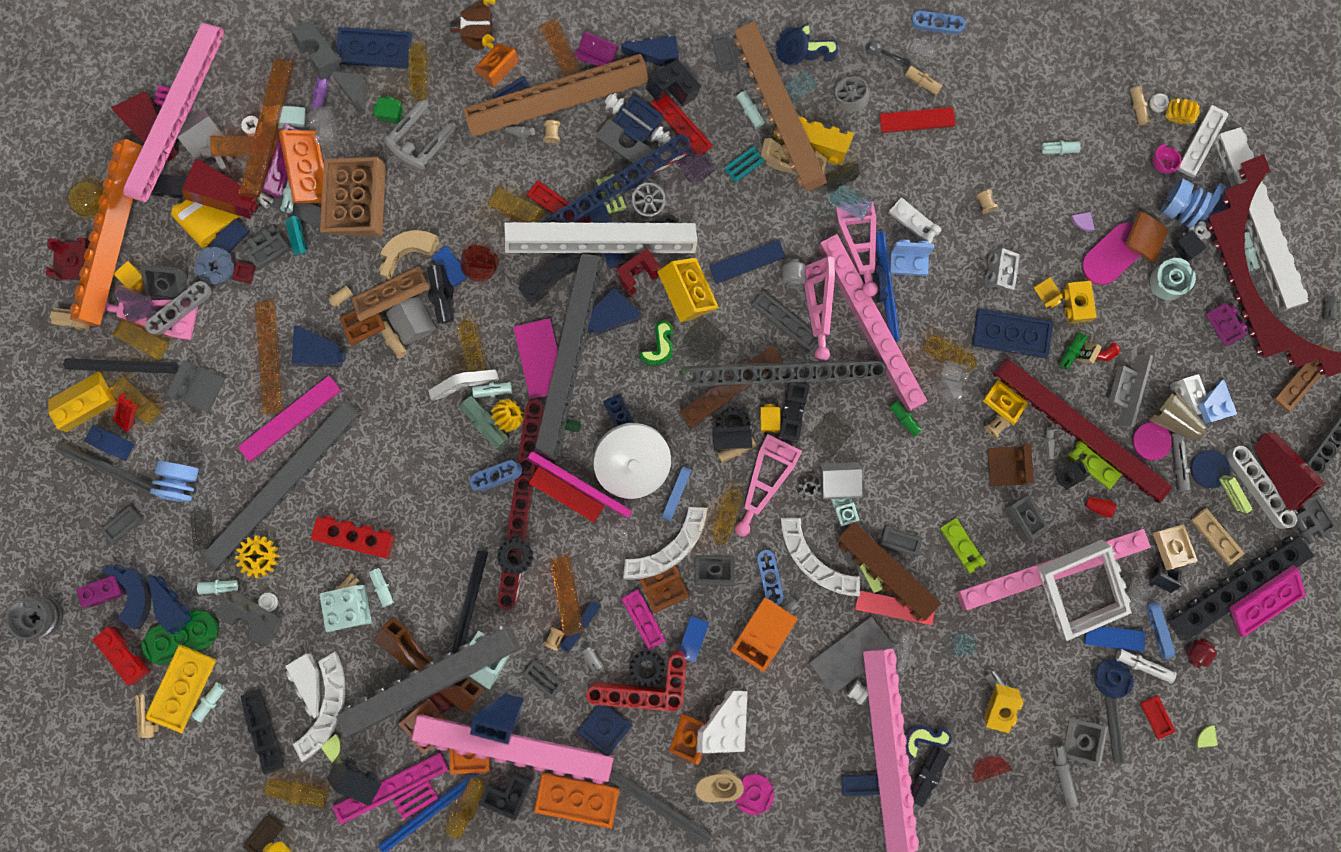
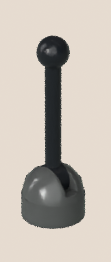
[867,39,910,66]

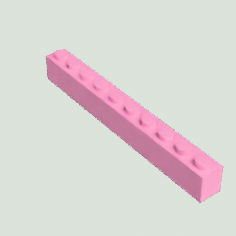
[818,234,927,412]
[956,529,1151,610]
[863,648,919,852]
[412,714,613,784]

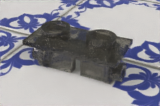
[823,161,860,194]

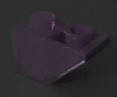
[675,153,716,184]
[115,285,157,323]

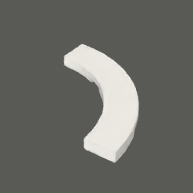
[623,506,708,580]
[781,518,860,596]
[293,652,345,762]

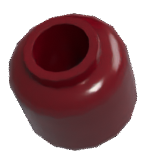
[1186,638,1217,669]

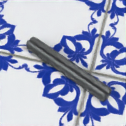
[1105,696,1125,763]

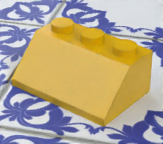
[658,258,719,322]
[48,371,117,432]

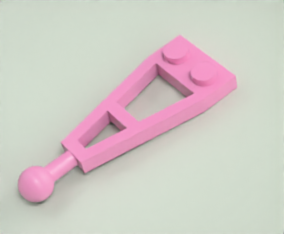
[835,202,878,297]
[804,256,835,362]
[104,300,198,340]
[735,434,802,537]

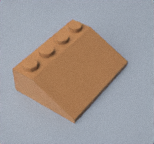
[320,157,386,237]

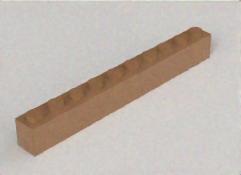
[734,21,827,192]
[463,54,649,137]

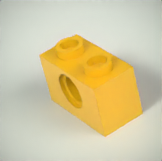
[1062,281,1097,324]
[984,684,1023,733]

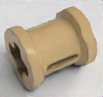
[543,120,560,143]
[976,190,998,214]
[984,414,1010,439]
[543,626,567,651]

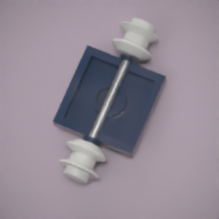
[605,93,671,147]

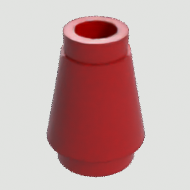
[1085,497,1117,518]

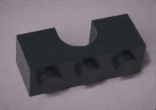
[778,382,810,444]

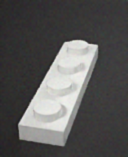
[1178,105,1229,178]

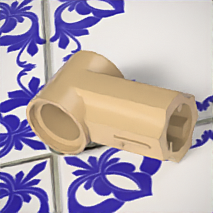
[50,308,90,331]

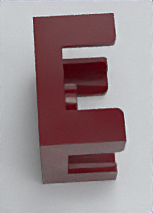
[46,238,90,281]
[616,249,660,296]

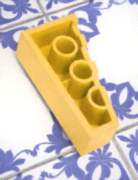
[773,116,854,165]

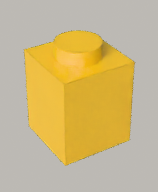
[114,261,144,293]
[760,404,780,432]

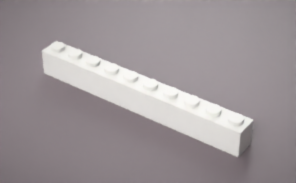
[1214,127,1309,312]
[505,222,697,253]

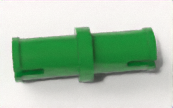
[1058,332,1088,370]
[889,400,923,437]

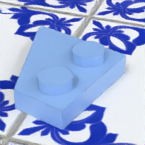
[1199,380,1237,424]

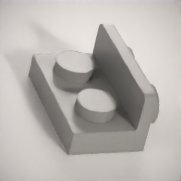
[985,248,1020,291]

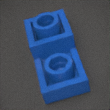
[679,616,709,662]

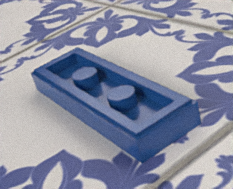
[1084,627,1145,651]

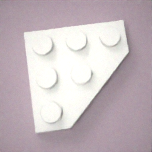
[697,691,747,753]

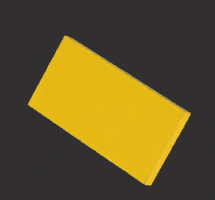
[145,644,217,733]

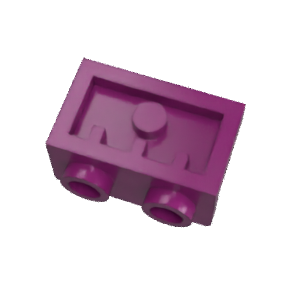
[574,31,619,67]
[1206,302,1249,347]
[76,576,127,608]

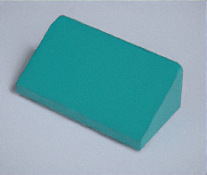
[285,216,308,256]

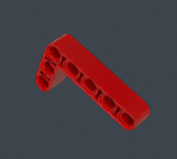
[586,650,686,711]

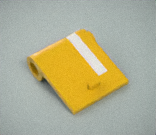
[171,200,241,248]

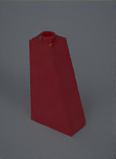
[111,91,179,161]
[182,158,259,219]
[1254,433,1326,511]

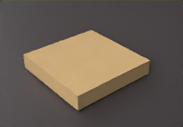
[1153,524,1198,571]

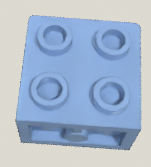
[890,240,934,276]

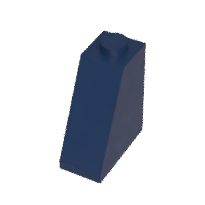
[587,288,641,336]
[292,326,346,367]
[470,693,524,745]

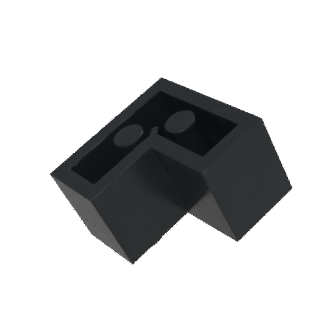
[645,59,701,107]
[327,757,382,806]
[478,772,534,820]

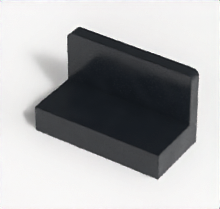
[712,426,752,451]

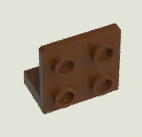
[987,444,1034,486]

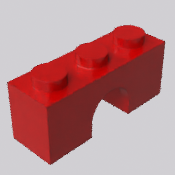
[92,627,151,686]

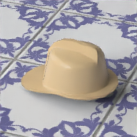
[695,769,744,802]

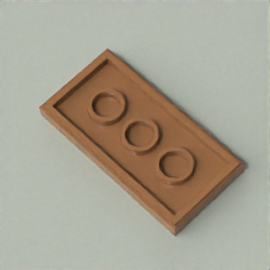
[352,266,430,321]

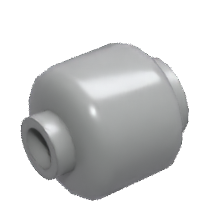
[782,259,806,289]

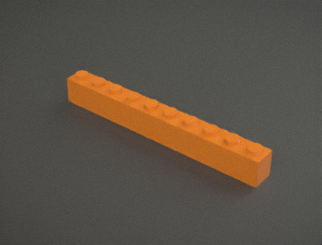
[70,139,143,326]

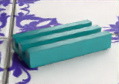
[724,146,765,184]

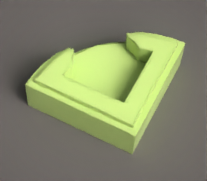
[1195,725,1218,748]
[321,734,341,762]

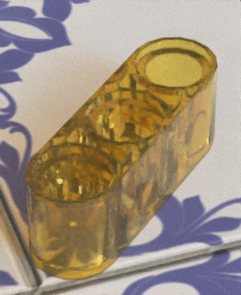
[409,43,429,101]
[488,188,544,223]
[112,318,170,360]
[458,320,487,372]
[923,335,977,374]
[108,375,163,425]
[713,489,742,545]

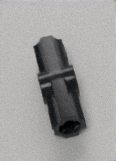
[427,265,454,324]
[911,745,950,808]

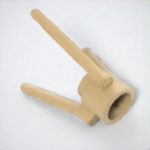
[135,694,159,738]

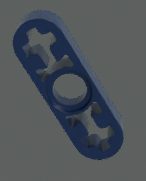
[560,601,601,653]

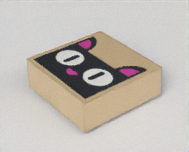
[1076,343,1102,364]

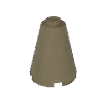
[1149,390,1207,441]

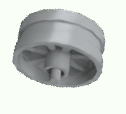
[835,76,870,112]
[632,182,666,216]

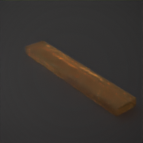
[255,301,283,415]

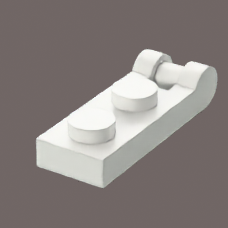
[889,197,942,244]

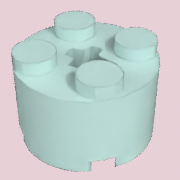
[1150,258,1196,300]

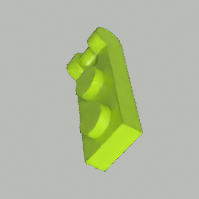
[1067,441,1122,490]
[939,518,986,574]

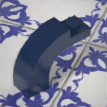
[102,564,151,629]

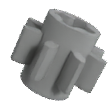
[798,478,821,501]

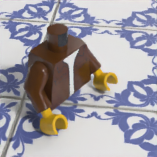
[450,0,496,51]

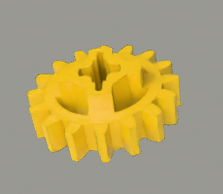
[235,536,280,578]

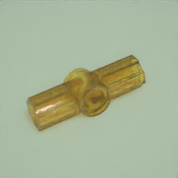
[444,777,487,839]
[265,778,329,808]

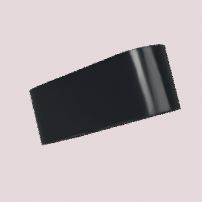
[151,174,187,199]

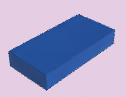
[432,246,469,287]

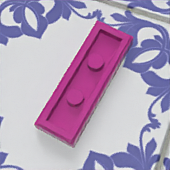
[621,589,666,650]

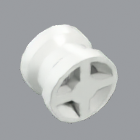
[241,116,264,138]
[847,680,868,705]

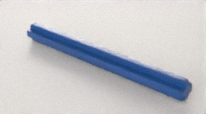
[876,231,900,341]
[378,773,479,852]

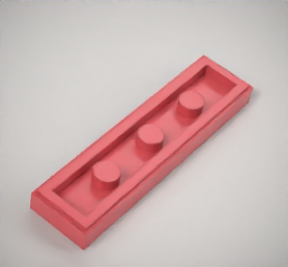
[855,591,935,625]

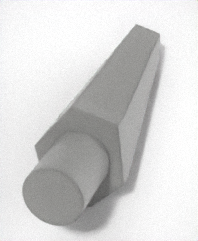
[505,127,535,138]
[1043,427,1056,459]

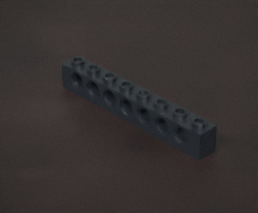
[1167,535,1314,641]

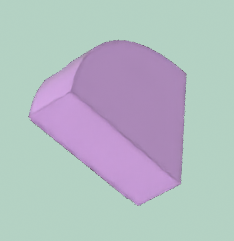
[1071,212,1095,232]

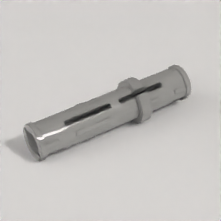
[1171,433,1191,492]
[1051,745,1079,808]

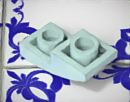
[264,106,305,128]
[831,498,860,527]

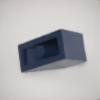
[84,424,135,461]

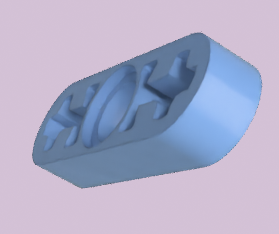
[911,11,966,35]
[470,460,522,491]
[662,466,692,521]
[757,550,783,605]
[1146,602,1175,660]

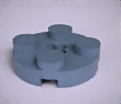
[194,247,234,285]

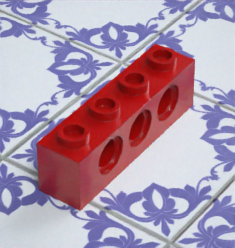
[310,515,395,559]

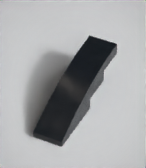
[241,689,284,775]

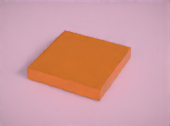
[449,748,490,774]

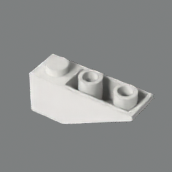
[285,653,321,718]

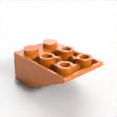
[730,597,798,672]

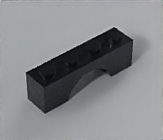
[518,253,589,307]

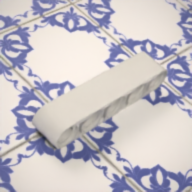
[1226,446,1297,529]

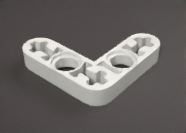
[428,370,499,401]

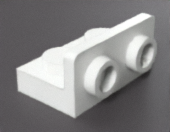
[1170,374,1207,415]

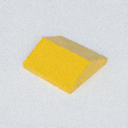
[983,380,1028,425]

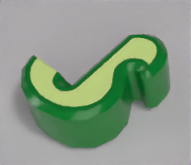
[639,321,673,367]

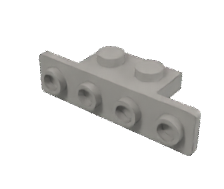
[1108,354,1153,428]

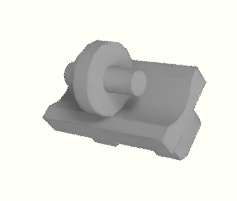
[200,139,235,175]

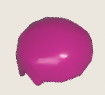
[1152,144,1182,174]

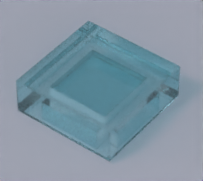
[953,634,975,655]

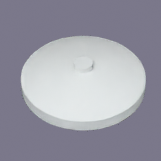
[593,423,671,499]

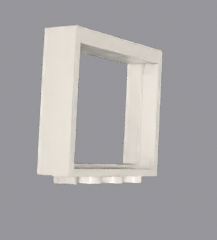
[1037,539,1131,641]

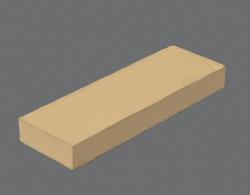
[1190,508,1245,566]

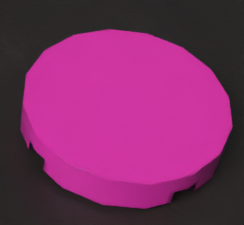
[1132,422,1172,461]
[735,774,774,815]

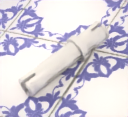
[1116,649,1177,683]

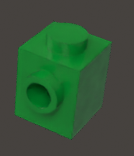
[373,96,403,124]

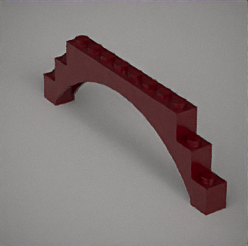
[1206,154,1341,378]

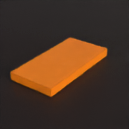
[279,130,324,203]
[534,772,620,829]

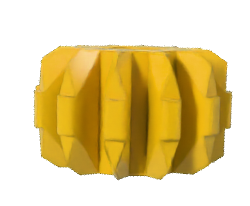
[1166,98,1200,125]
[491,398,524,432]

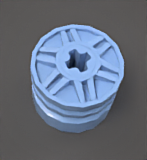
[1160,178,1212,228]
[150,461,199,502]

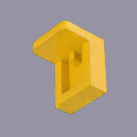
[1034,277,1063,308]

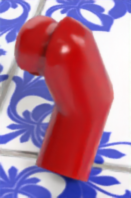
[1096,343,1120,361]

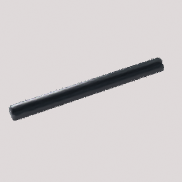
[63,358,178,374]
[451,550,488,654]

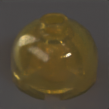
[67,180,104,219]

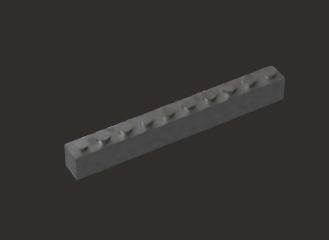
[336,626,521,738]

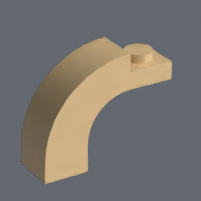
[761,138,827,175]
[379,230,439,280]

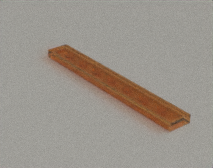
[239,60,294,198]

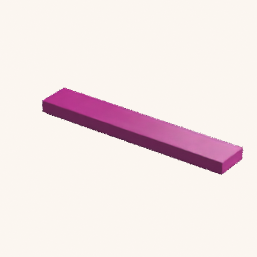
[238,376,342,462]
[526,452,632,518]
[332,752,449,825]

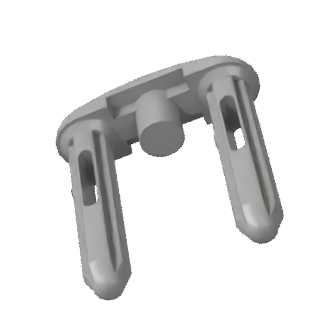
[383,100,457,171]

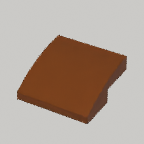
[1125,211,1168,264]
[339,310,386,346]
[639,566,690,614]
[398,697,448,755]

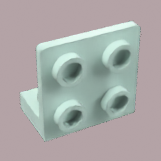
[320,585,372,632]

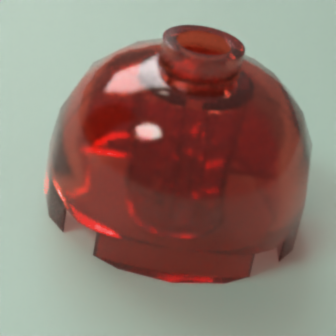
[460,245,499,282]

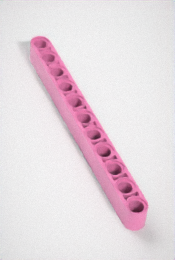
[124,23,224,202]

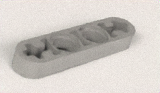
[145,281,212,336]

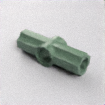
[459,396,509,450]

